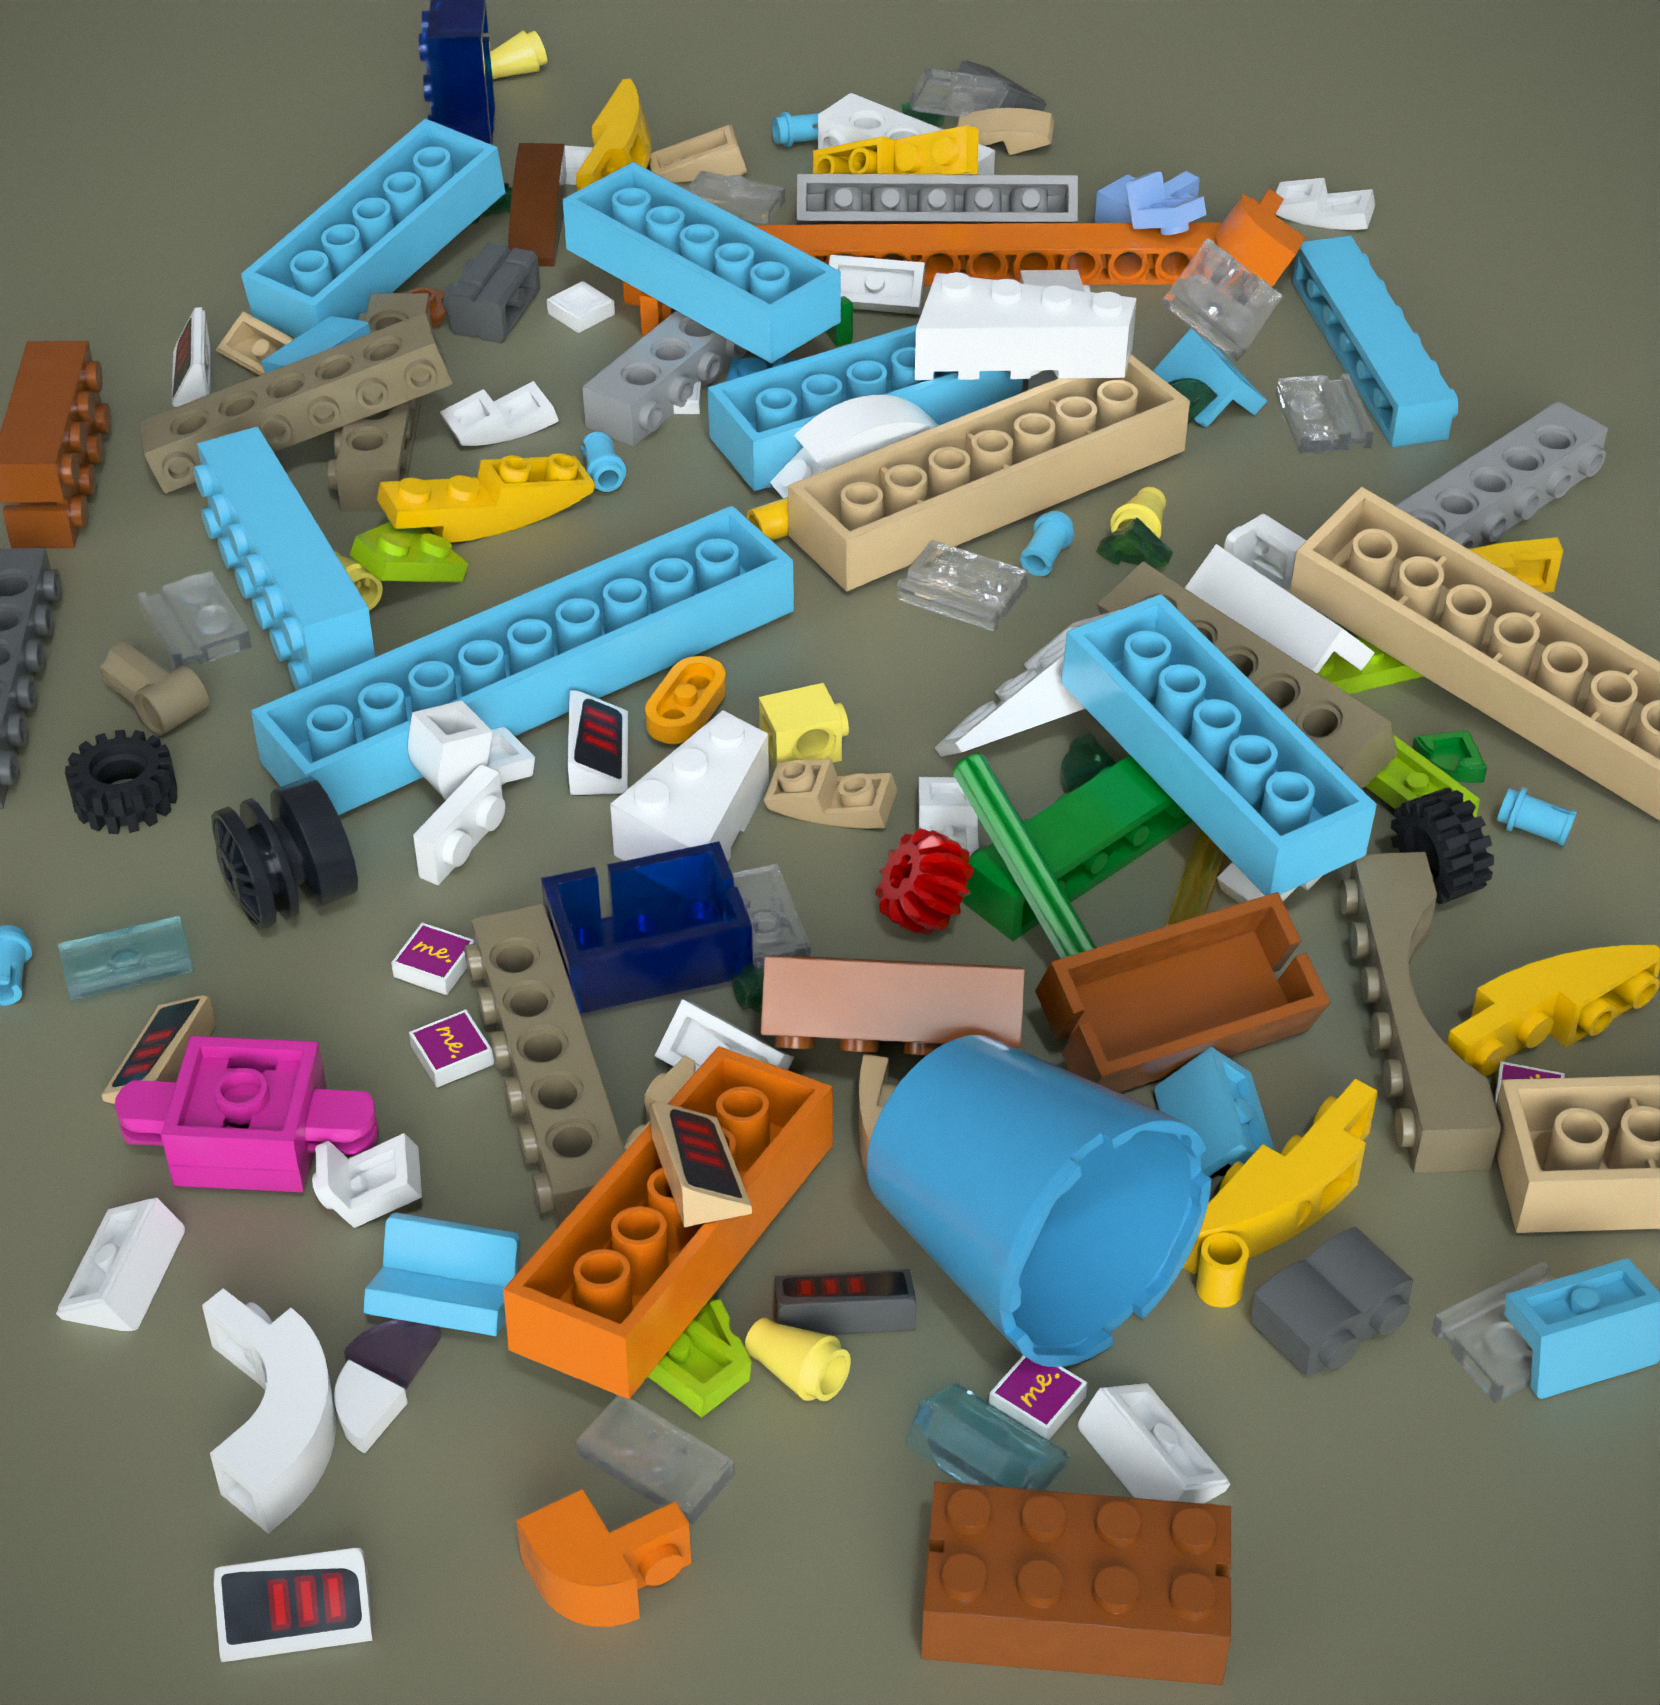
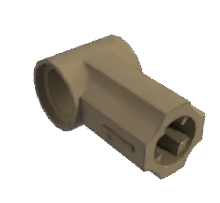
[100,641,209,736]

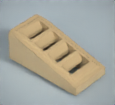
[649,125,748,183]

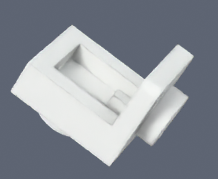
[1224,513,1307,592]
[312,1133,422,1228]

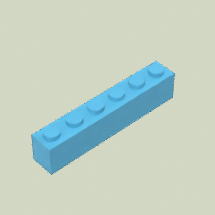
[1292,236,1458,447]

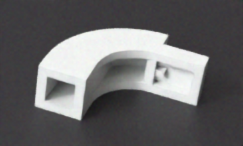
[770,395,938,498]
[202,1288,337,1534]

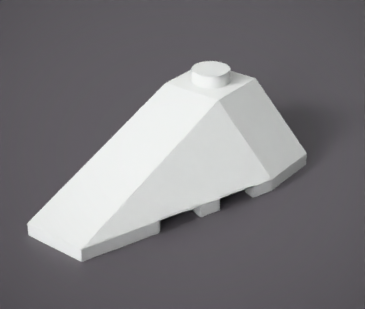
[934,609,1120,757]

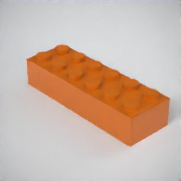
[503,1046,833,1399]

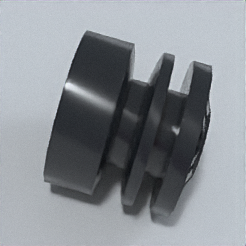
[211,776,358,931]

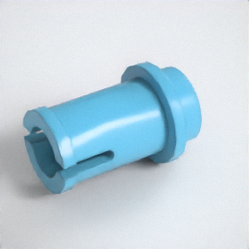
[772,111,823,148]
[580,432,627,492]
[1020,511,1074,576]
[1497,787,1577,847]
[0,925,32,1006]

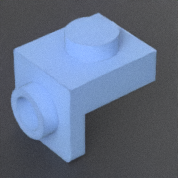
[1126,172,1206,235]

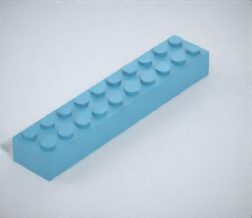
[251,506,794,815]

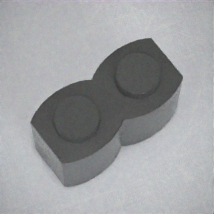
[1250,1227,1413,1377]

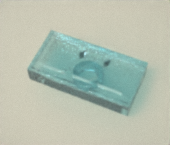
[58,915,194,1001]

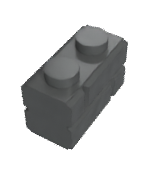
[444,243,540,343]

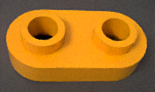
[645,656,726,745]

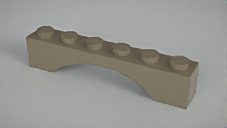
[1339,852,1501,1173]

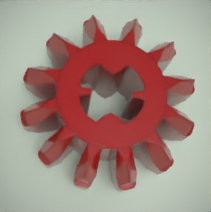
[875,828,974,935]

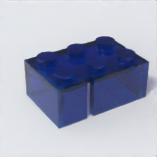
[419,0,496,145]
[541,841,754,1014]

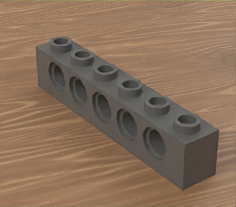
[0,548,61,809]

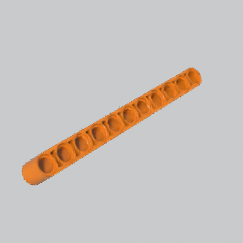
[754,222,1242,286]

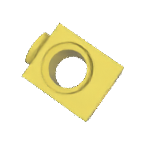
[759,683,849,770]

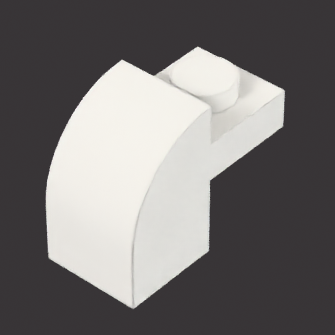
[408,701,535,800]

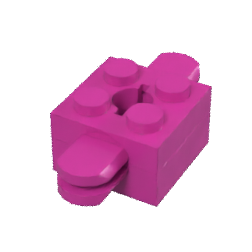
[115,1036,379,1193]

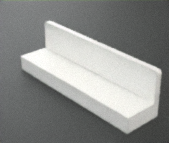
[1185,544,1375,673]

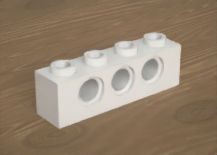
[818,93,995,175]

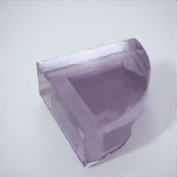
[344,1319,442,1389]

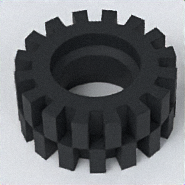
[65,730,178,834]
[1391,788,1494,905]

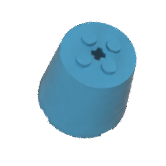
[867,1035,1211,1367]

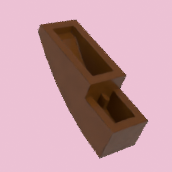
[508,143,567,267]

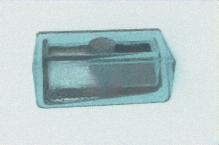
[906,1383,1070,1490]

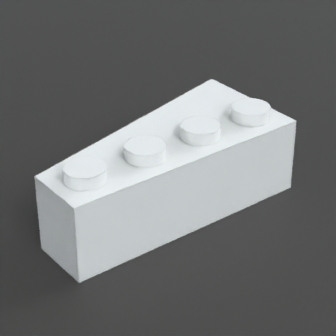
[915,272,1137,380]

